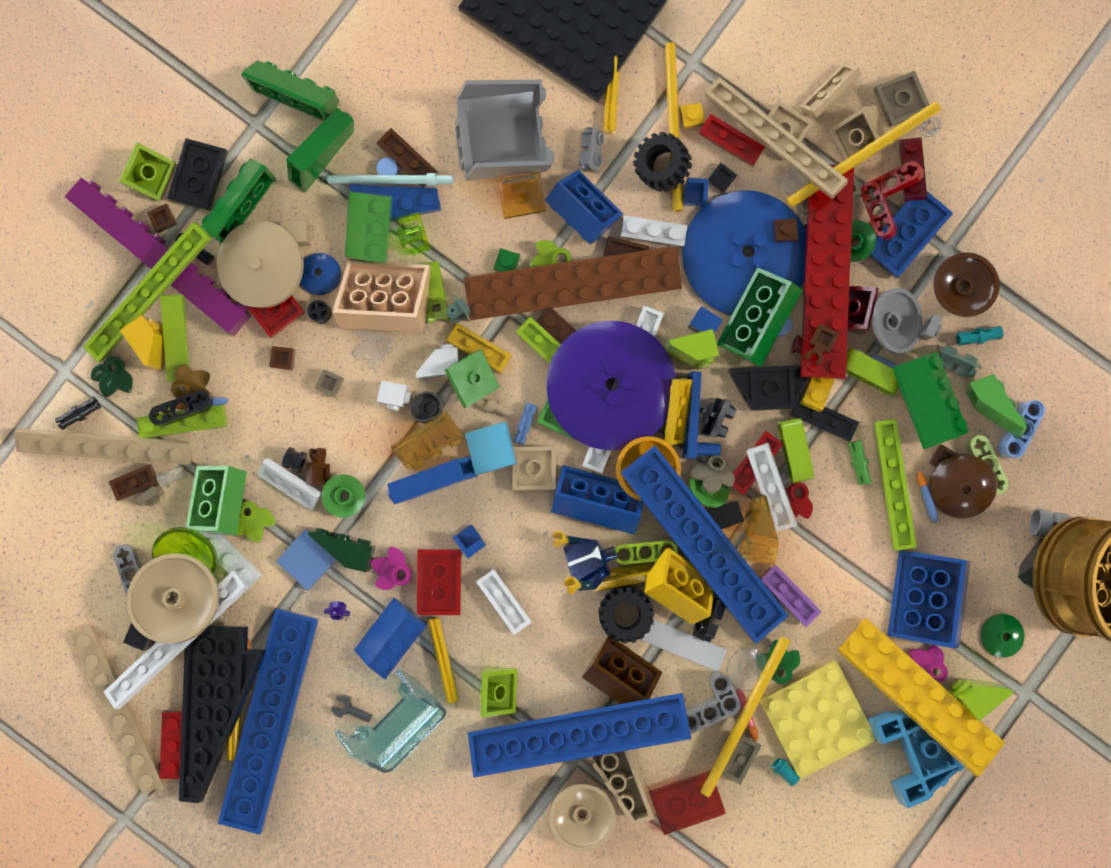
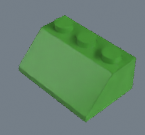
[345,191,393,263]
[185,466,247,536]

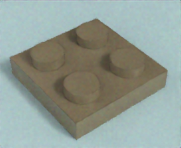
[874,71,930,127]

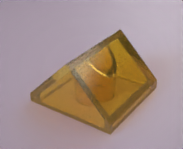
[497,172,546,219]

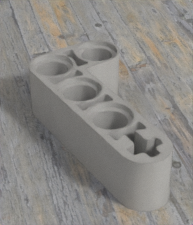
[686,672,740,734]

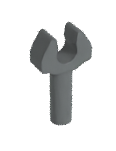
[331,695,372,723]

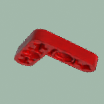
[861,161,924,240]

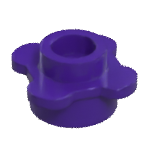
[324,601,350,620]

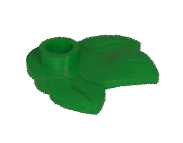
[756,640,800,684]

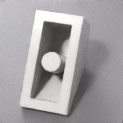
[416,344,460,380]

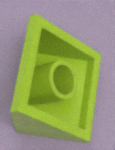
[119,142,176,201]
[480,667,518,717]

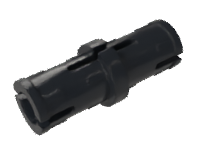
[55,396,101,430]

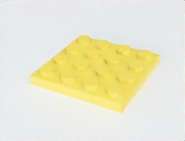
[760,660,876,780]

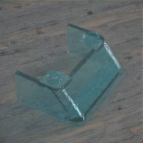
[335,668,446,773]

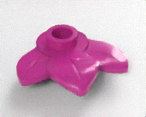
[371,547,412,590]
[909,644,948,683]

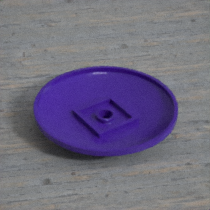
[547,321,676,450]

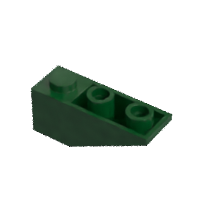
[308,528,376,572]

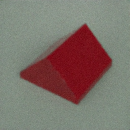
[848,286,879,335]

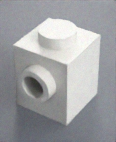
[377,380,412,411]

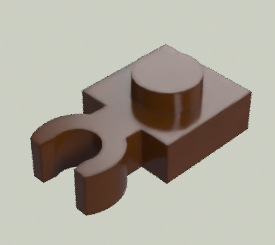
[804,323,839,366]

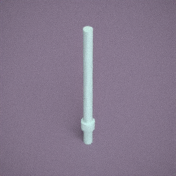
[327,173,454,186]

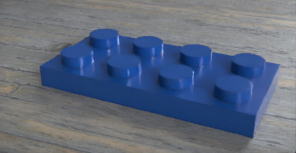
[869,191,953,279]

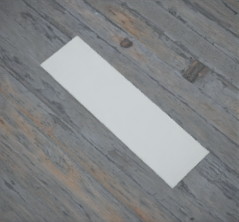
[640,619,727,672]

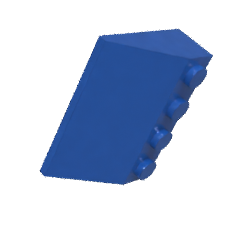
[887,550,971,649]

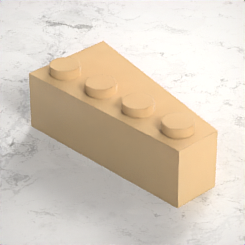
[589,750,656,826]

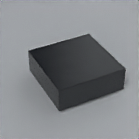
[708,162,737,193]

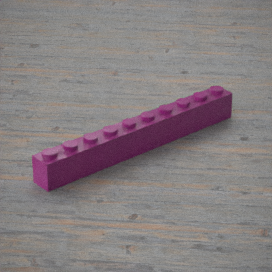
[64,177,251,336]

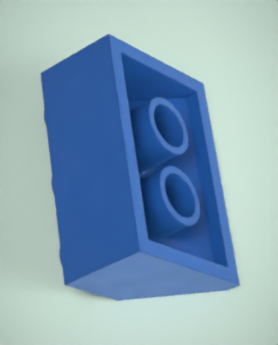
[545,170,623,245]
[354,597,428,679]

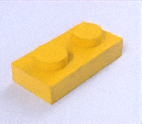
[801,378,835,413]

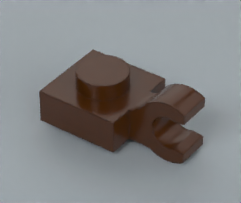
[306,448,330,486]

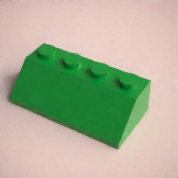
[241,60,339,121]
[201,158,276,243]
[717,267,803,367]
[892,351,968,449]

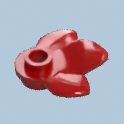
[784,482,813,519]

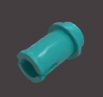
[772,758,800,786]

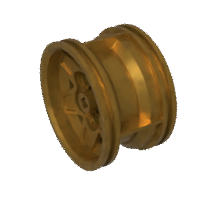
[1033,516,1111,642]

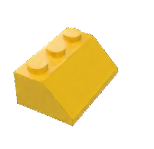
[644,548,714,625]

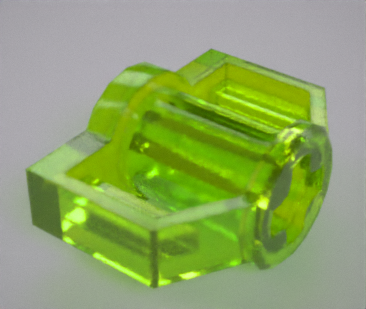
[397,212,431,255]

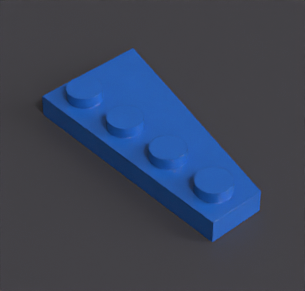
[349,184,442,221]

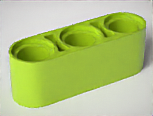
[846,348,899,396]
[778,418,814,483]
[613,540,677,565]

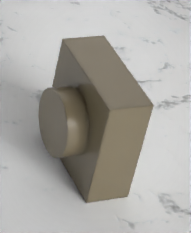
[315,369,344,398]
[135,486,165,507]

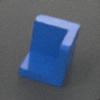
[683,178,709,207]
[688,306,722,334]
[453,525,487,558]

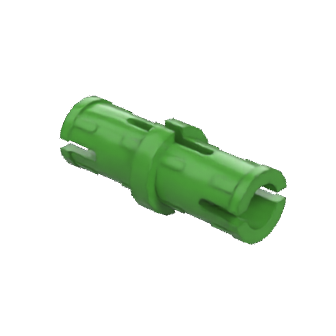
[848,440,872,485]

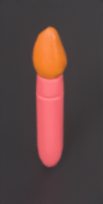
[737,689,758,741]

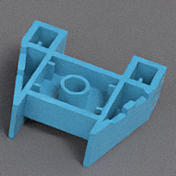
[867,710,965,808]

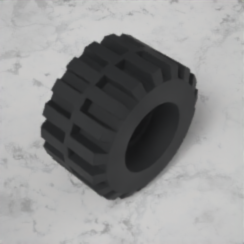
[633,132,692,192]
[598,586,655,644]

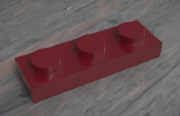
[899,137,927,202]

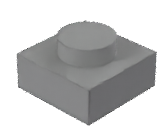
[920,314,942,340]

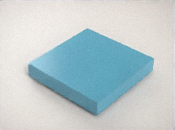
[465,422,517,475]

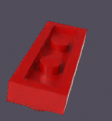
[699,114,765,167]
[732,431,783,495]
[160,711,182,779]

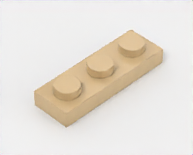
[800,63,861,118]

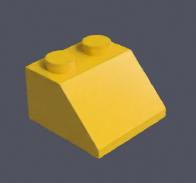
[120,315,165,371]

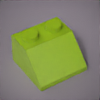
[948,679,1014,721]

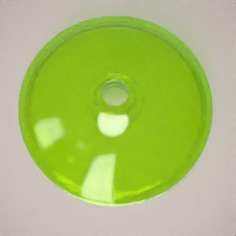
[152,527,218,574]

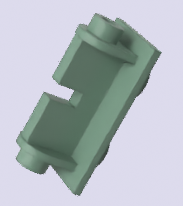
[446,295,471,323]
[938,345,982,378]

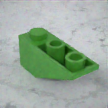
[966,374,1027,438]

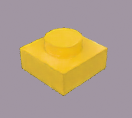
[679,102,705,129]

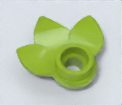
[530,240,571,267]
[236,501,276,543]

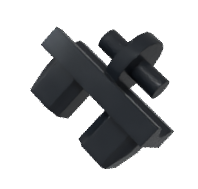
[699,398,737,438]

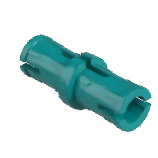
[956,326,1004,346]

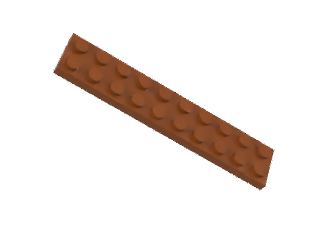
[464,245,682,320]

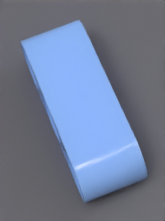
[998,400,1045,459]

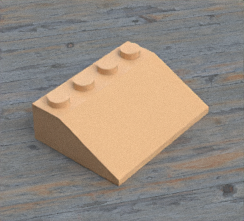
[332,261,431,333]

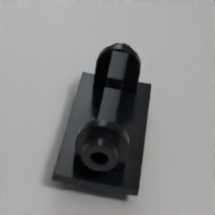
[693,597,726,643]

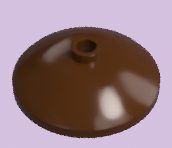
[933,252,1000,317]
[929,454,997,518]

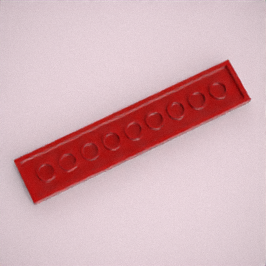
[800,164,854,380]

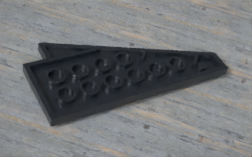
[179,624,266,803]

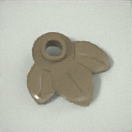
[691,455,735,494]

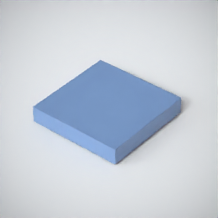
[276,529,336,590]

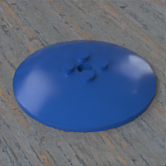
[682,190,807,316]

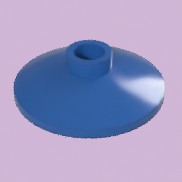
[300,253,341,295]

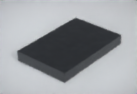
[167,138,228,211]

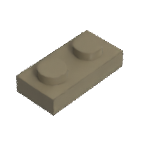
[722,734,761,785]

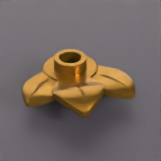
[171,364,212,400]

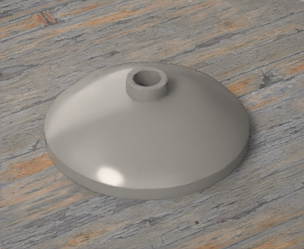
[872,288,923,353]

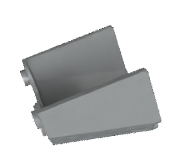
[455,79,554,181]

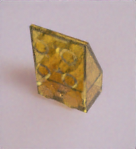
[739,494,779,566]

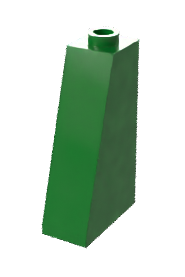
[286,108,354,193]

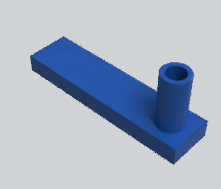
[682,371,721,459]

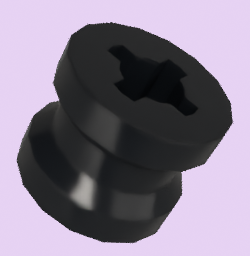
[307,300,332,324]
[282,447,307,473]

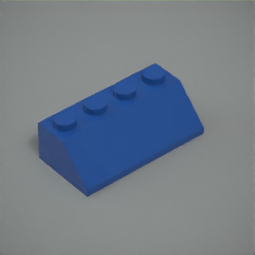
[550,465,643,535]

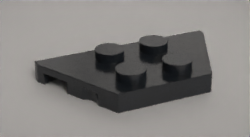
[729,365,807,411]

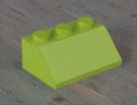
[664,329,719,370]

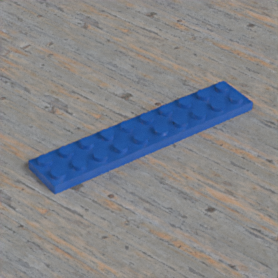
[620,446,789,644]
[218,608,319,835]
[468,693,692,778]

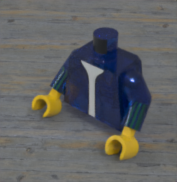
[552,530,619,594]

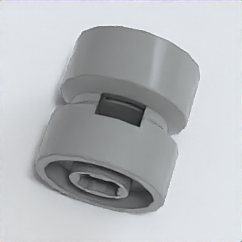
[1029,508,1071,538]

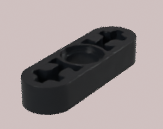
[149,390,213,427]

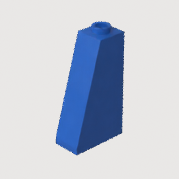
[387,456,478,505]

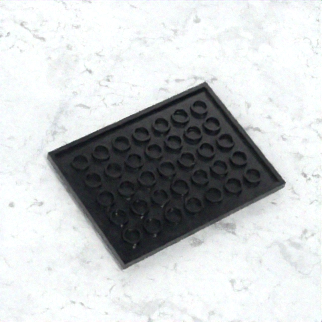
[458,0,668,103]

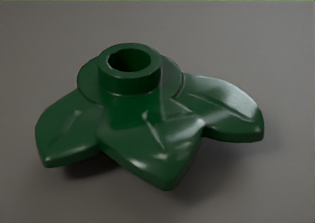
[91,356,133,397]

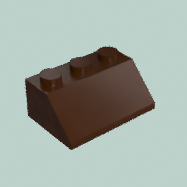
[582,636,662,704]

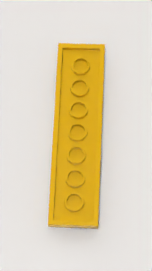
[837,618,1005,777]

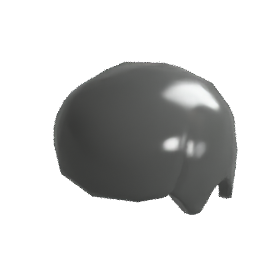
[409,391,444,424]

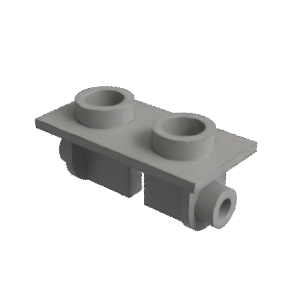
[579,124,604,173]

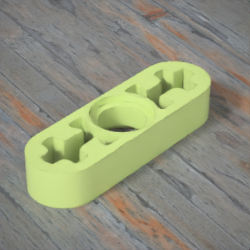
[967,435,1009,494]

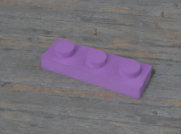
[760,564,821,627]

